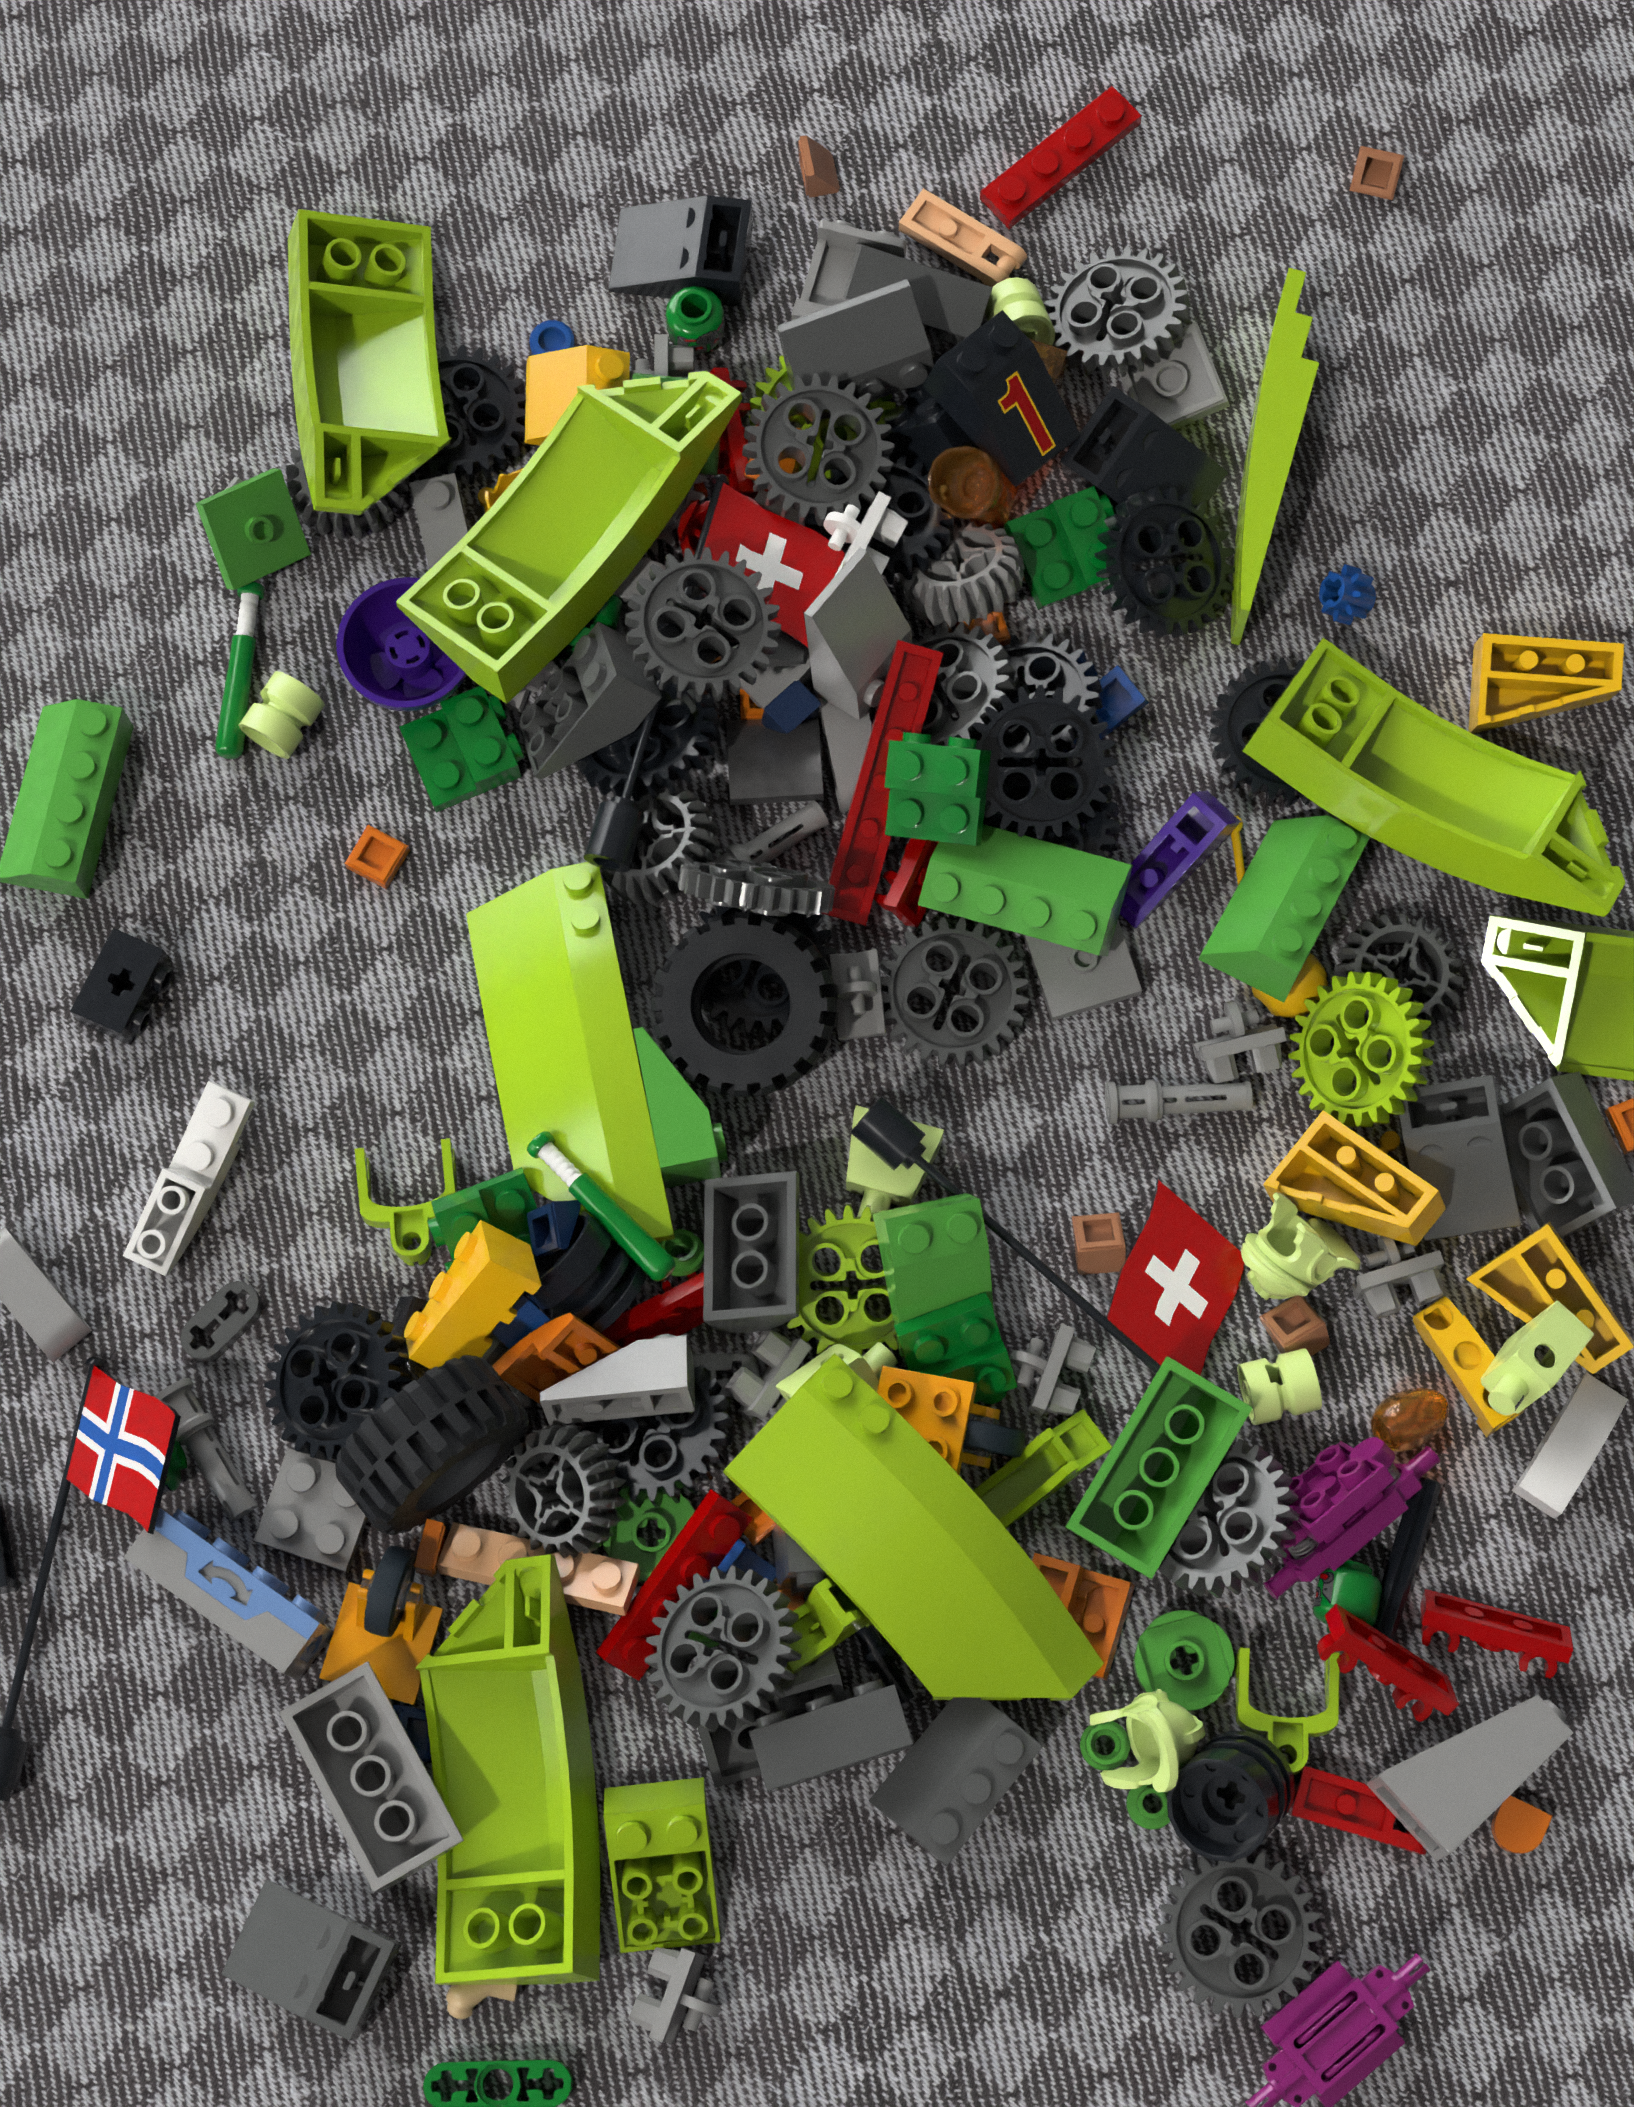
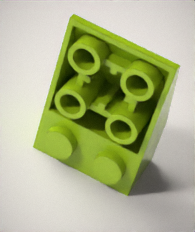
[603,1777,721,1953]

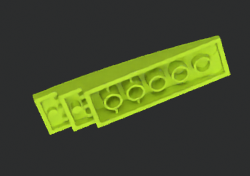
[1231,268,1319,645]

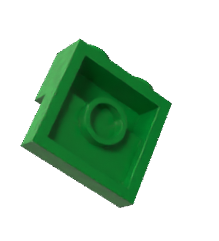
[1003,486,1114,610]
[399,686,524,813]
[884,732,991,846]
[427,1167,537,1271]
[893,1292,1017,1404]

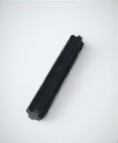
[1373,1477,1441,1641]

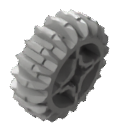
[900,522,1024,628]

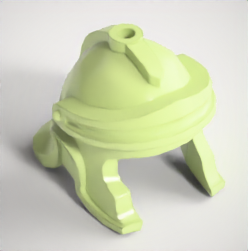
[1241,1192,1361,1300]
[1090,1689,1206,1792]

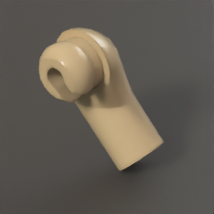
[446,1984,519,2019]

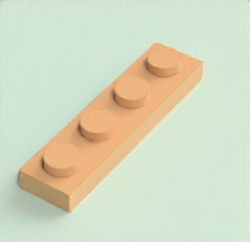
[436,1522,641,1616]

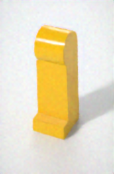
[1413,1296,1527,1438]

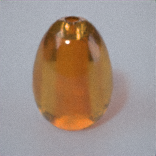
[1371,1388,1449,1452]

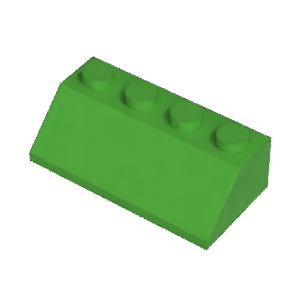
[0,699,134,899]
[1198,815,1370,1002]
[918,824,1133,957]
[1065,1356,1253,1579]

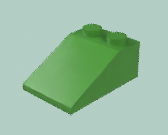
[633,1027,728,1188]
[873,1193,994,1357]

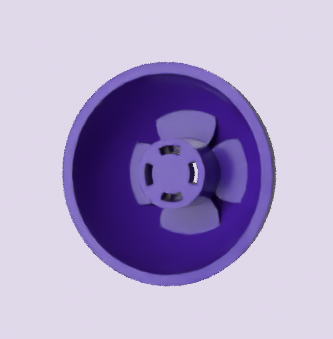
[336,577,467,712]

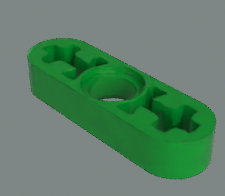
[423,2059,573,2107]

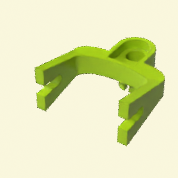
[354,1138,457,1266]
[1235,1648,1340,1775]

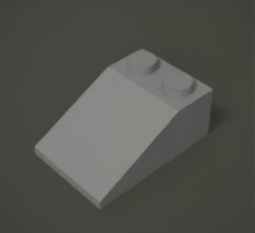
[804,547,912,720]

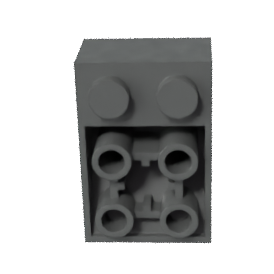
[518,622,662,780]
[1400,1075,1522,1241]
[221,1879,402,2041]

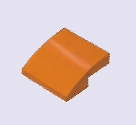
[492,1313,622,1405]
[1032,1553,1135,1681]

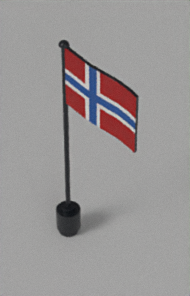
[0,1356,181,1802]

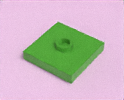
[195,468,311,590]

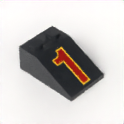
[922,310,1081,487]

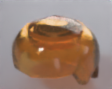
[927,446,1004,519]

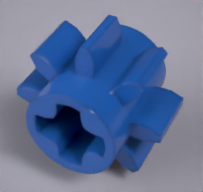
[1319,564,1376,625]

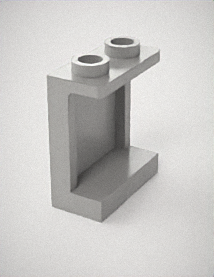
[792,220,907,320]

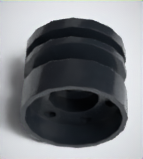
[524,1211,647,1333]
[1167,1730,1295,1862]

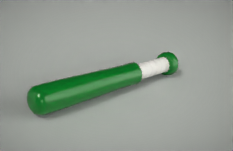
[215,582,265,759]
[527,1131,676,1281]

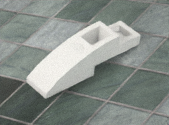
[123,1081,255,1276]

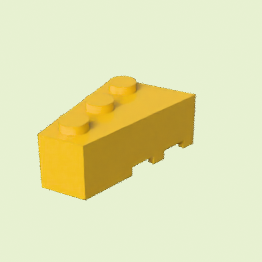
[1468,633,1624,734]
[1263,1110,1446,1246]
[404,1220,542,1369]
[1466,1222,1634,1374]

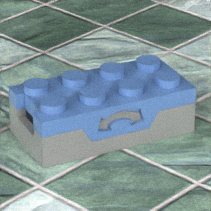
[123,1508,334,1681]

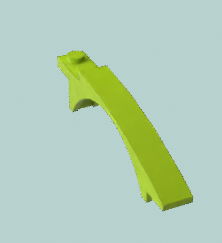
[786,1409,1112,1674]

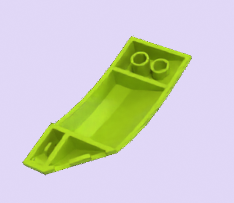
[288,209,451,515]
[396,371,742,704]
[1242,637,1626,917]
[466,862,675,1242]
[1481,915,1634,1081]
[723,1353,1104,1701]
[415,1554,600,1985]

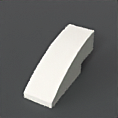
[1512,1372,1628,1519]

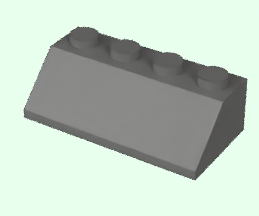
[279,1661,464,1893]

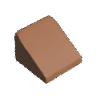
[798,135,840,198]
[1349,145,1404,200]
[1072,1212,1126,1275]
[1259,1295,1330,1356]

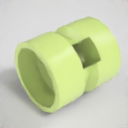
[984,277,1055,357]
[238,671,325,759]
[1237,1348,1322,1425]

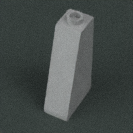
[1366,1695,1573,1861]

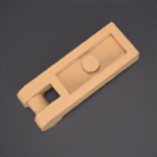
[899,188,1027,287]

